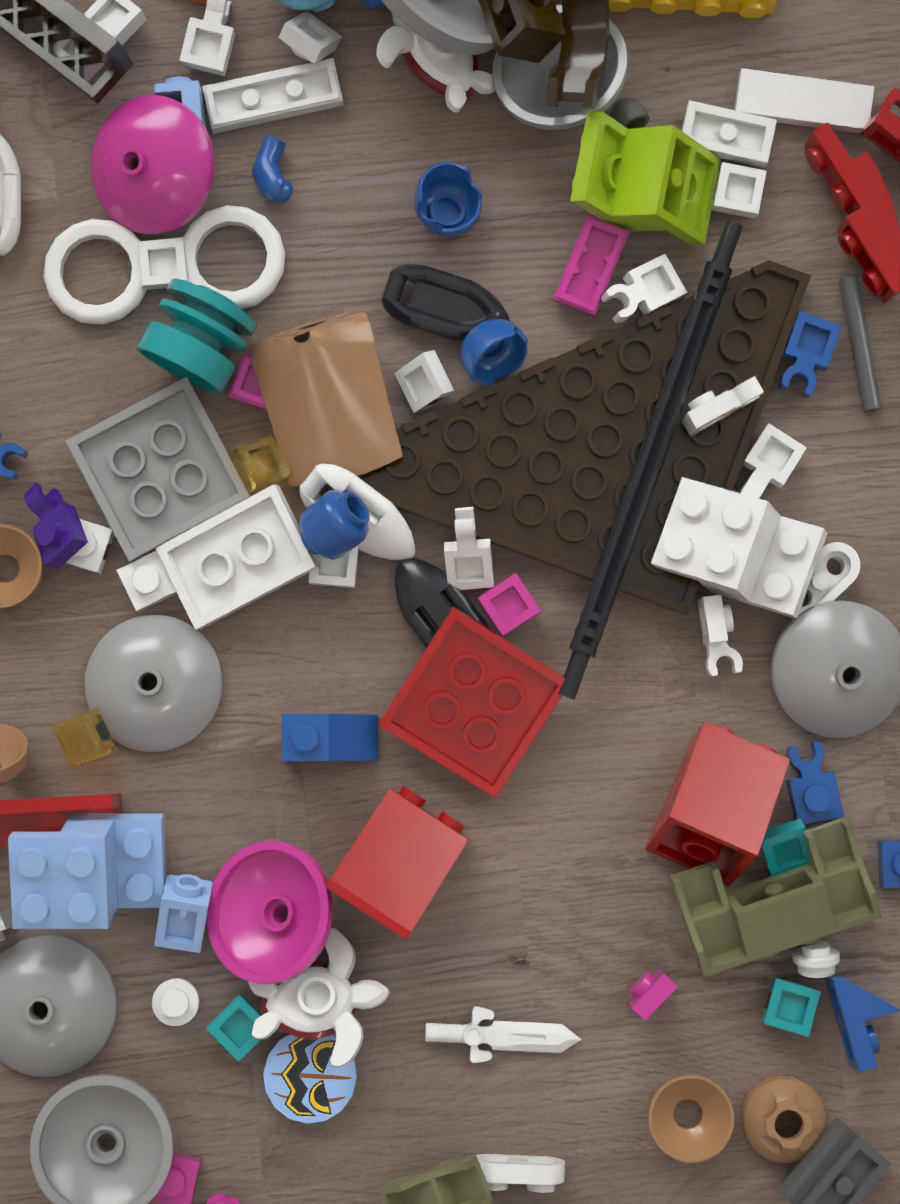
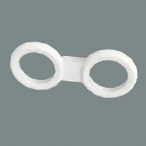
[43,205,285,325]

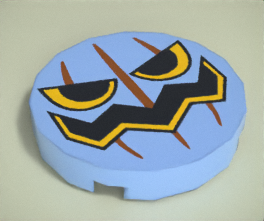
[263,1033,357,1124]

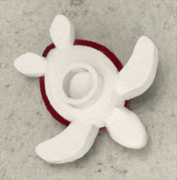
[376,12,496,113]
[248,928,390,1068]

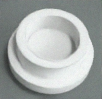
[792,940,840,978]
[152,978,200,1026]

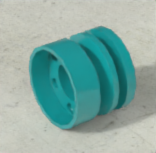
[135,278,258,395]

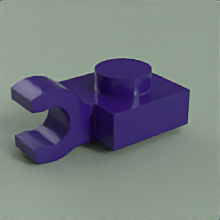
[24,483,88,569]

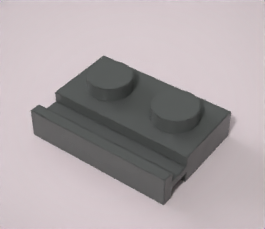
[777,1117,891,1204]

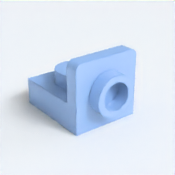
[154,76,207,129]
[154,874,213,953]

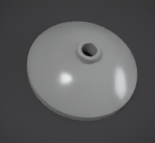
[493,5,628,130]
[771,600,900,738]
[85,615,223,752]
[0,935,118,1077]
[30,1074,174,1204]

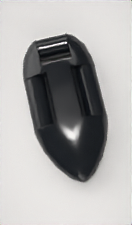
[381,264,510,341]
[395,558,489,647]

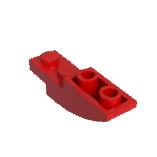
[804,122,900,304]

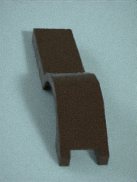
[547,0,609,109]

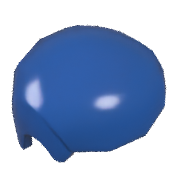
[414,161,482,238]
[460,319,528,387]

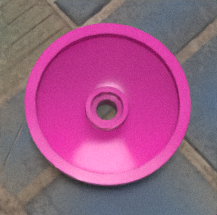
[91,95,215,234]
[206,841,333,984]

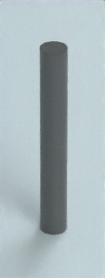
[839,276,882,412]

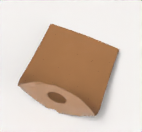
[252,311,403,486]

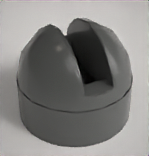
[611,97,650,129]

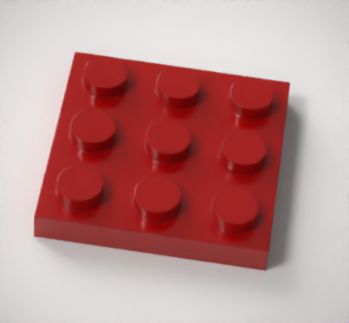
[378,606,565,799]

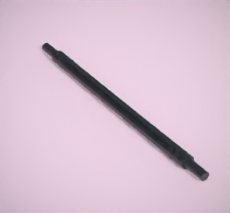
[558,221,743,700]

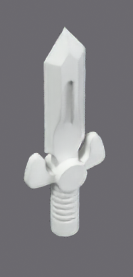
[425,1006,582,1063]

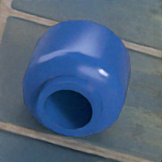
[300,490,370,560]

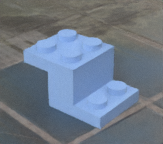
[8,813,166,929]

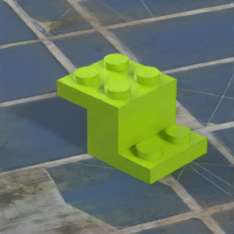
[570,111,721,245]

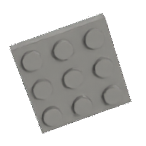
[65,377,251,563]

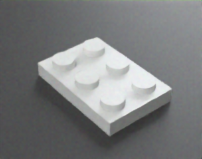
[155,484,319,630]

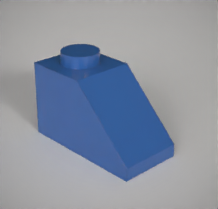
[282,714,378,761]

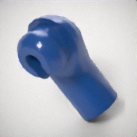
[252,136,293,204]

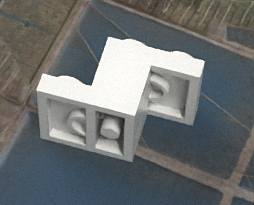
[651,477,828,619]

